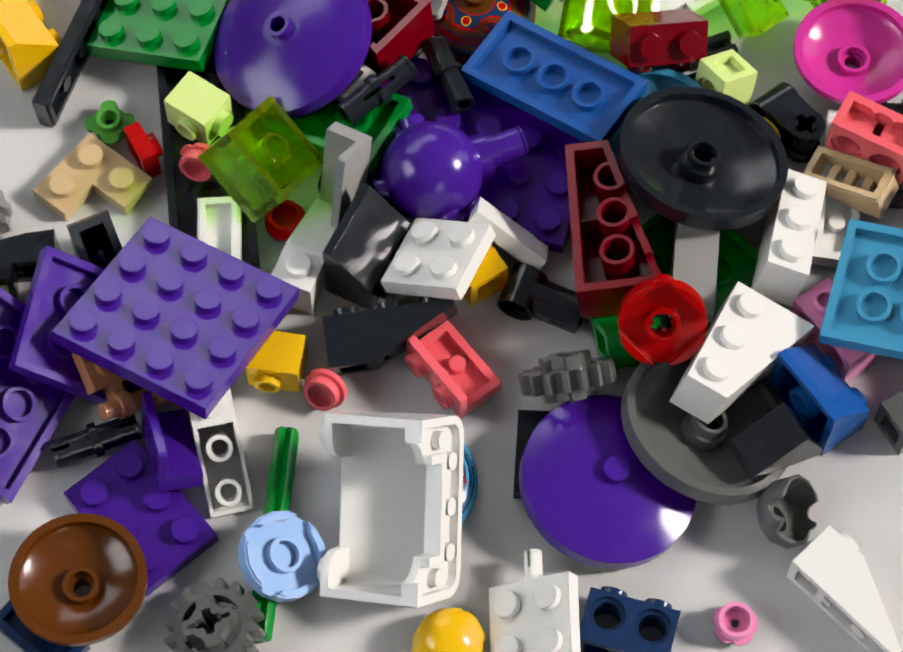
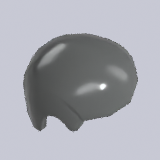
[756,474,819,549]

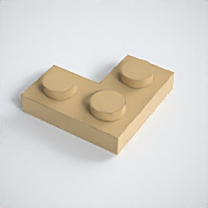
[33,133,154,221]

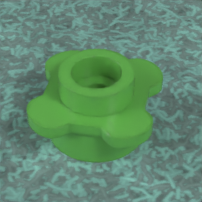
[84,100,135,146]

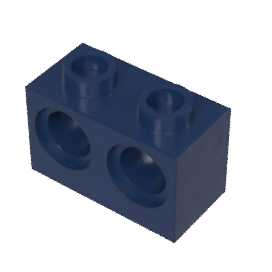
[580,586,681,652]

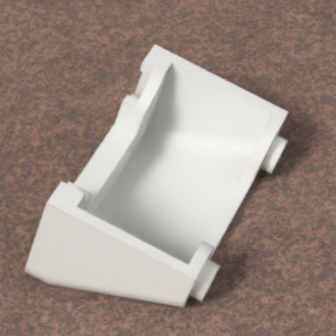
[317,411,464,608]

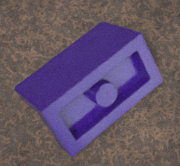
[141,391,203,492]

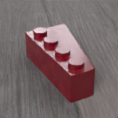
[565,139,662,319]

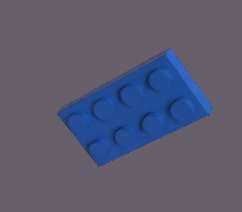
[461,11,648,142]

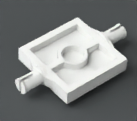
[489,549,581,652]

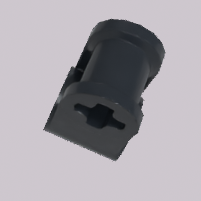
[748,82,826,163]

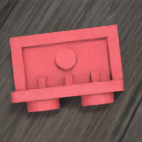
[405,320,502,419]

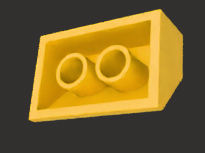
[0,0,62,91]

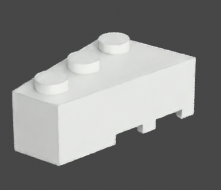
[669,281,815,424]

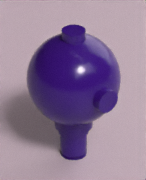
[371,114,529,222]

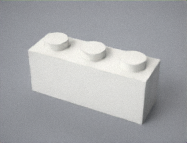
[751,169,827,307]

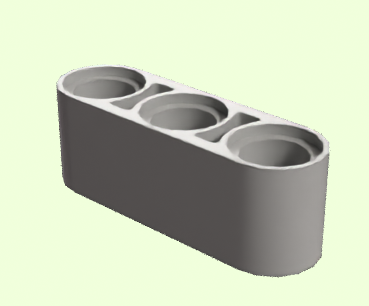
[667,222,720,323]

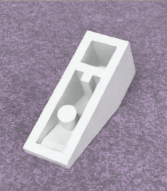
[271,193,336,315]
[786,525,902,652]

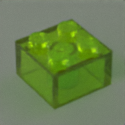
[198,95,323,223]

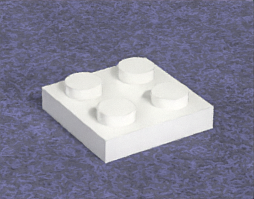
[381,218,496,300]

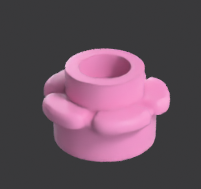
[712,602,758,646]

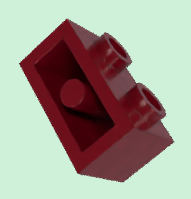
[610,9,709,72]

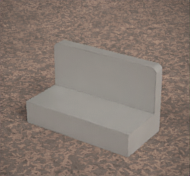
[319,121,372,228]

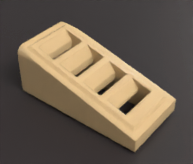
[803,145,898,219]

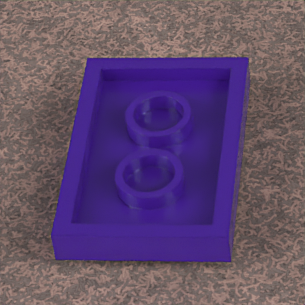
[63,439,219,596]

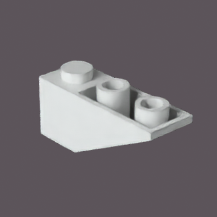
[189,388,255,518]

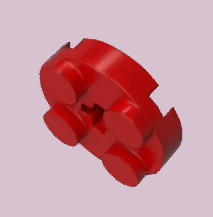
[617,274,708,365]

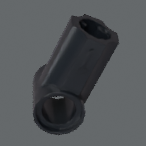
[496,263,583,334]

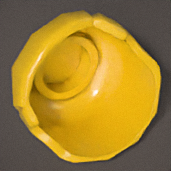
[411,607,486,652]

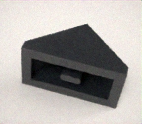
[66,210,122,269]
[728,403,823,480]

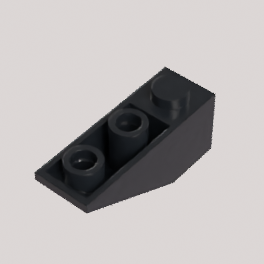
[323,297,458,376]

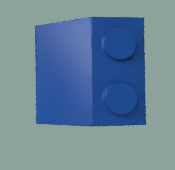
[769,344,870,456]

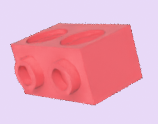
[825,91,903,185]

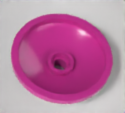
[793,0,903,105]

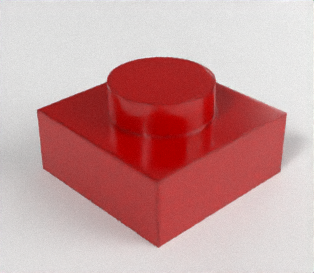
[123,121,163,178]

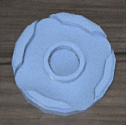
[237,511,326,602]

